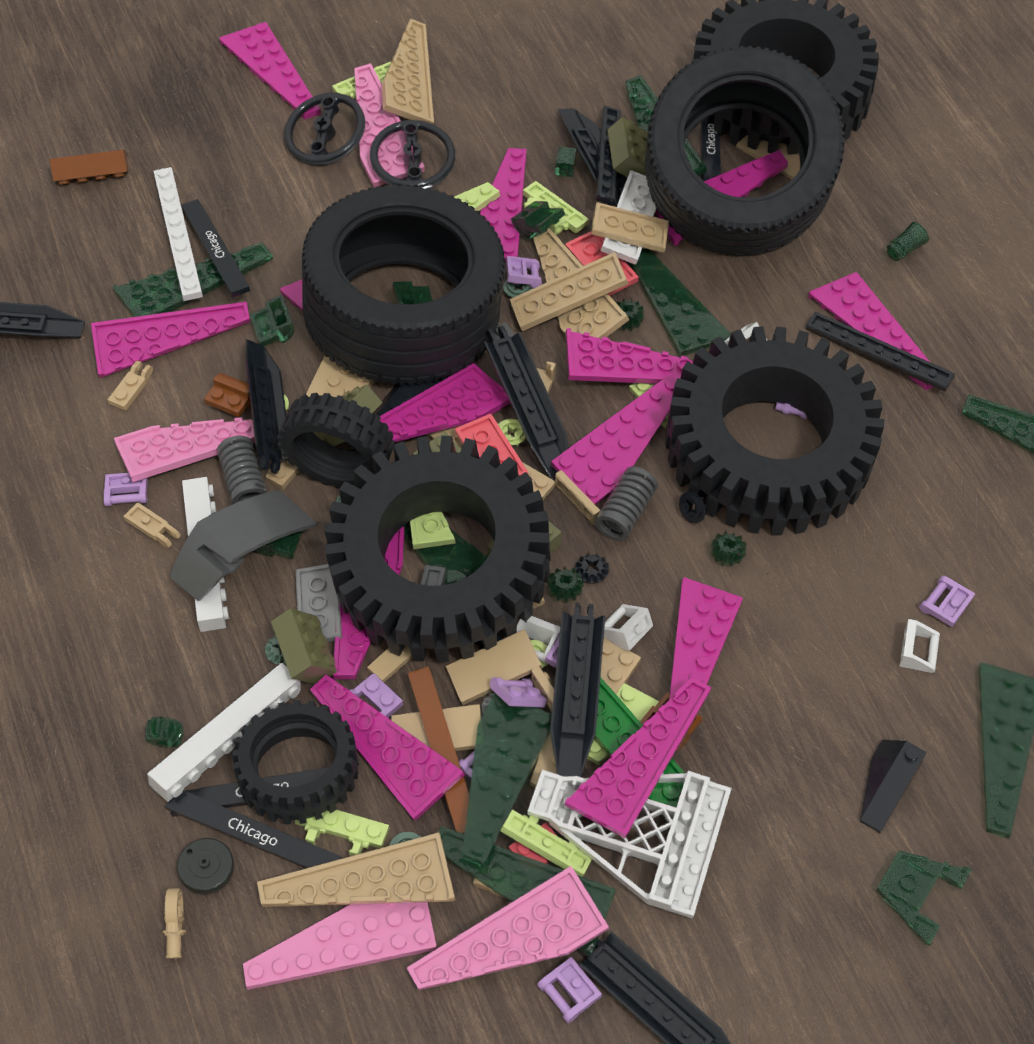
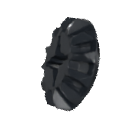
[679,490,707,523]
[575,553,609,584]

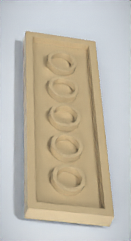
[510,252,629,331]

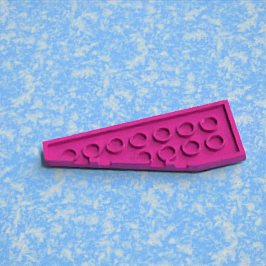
[380,363,510,442]
[551,373,677,505]
[333,527,404,679]

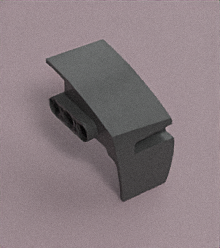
[170,490,317,601]

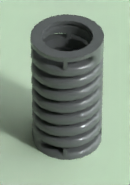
[217,435,267,504]
[595,466,658,541]

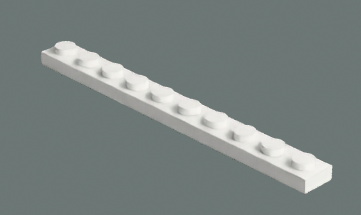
[154,167,203,301]

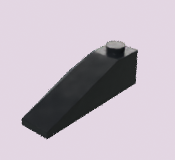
[860,740,927,833]

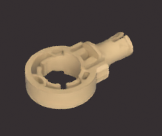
[162,888,186,958]

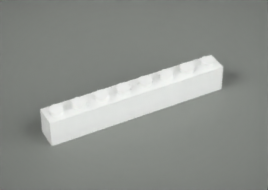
[182,477,229,632]
[147,663,301,802]

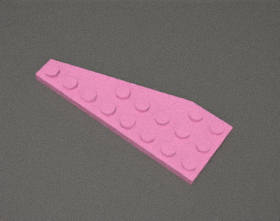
[354,63,424,187]
[114,418,255,482]
[407,866,609,990]
[243,902,437,990]

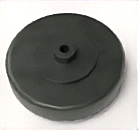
[177,838,234,894]

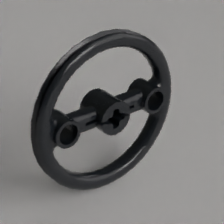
[284,93,366,165]
[370,120,455,188]

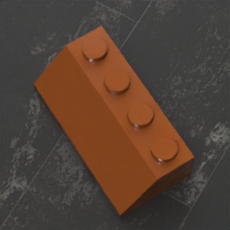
[49,150,128,184]

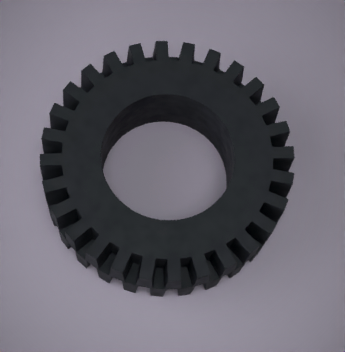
[693,0,879,155]
[665,326,884,535]
[325,436,551,662]

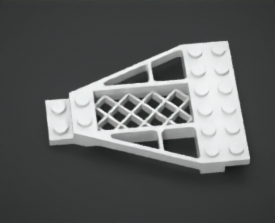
[528,770,731,919]

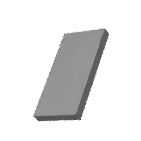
[296,564,343,642]

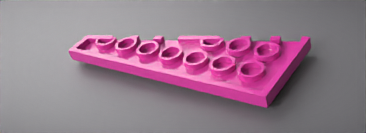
[480,148,526,262]
[91,302,250,378]
[310,675,465,820]

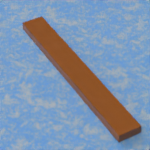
[408,666,480,837]

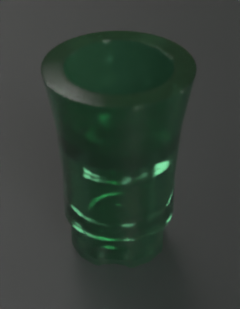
[886,222,929,261]

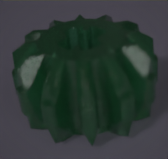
[616,298,644,331]
[711,530,746,567]
[548,566,584,603]
[145,716,184,748]

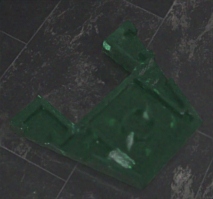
[876,850,972,946]

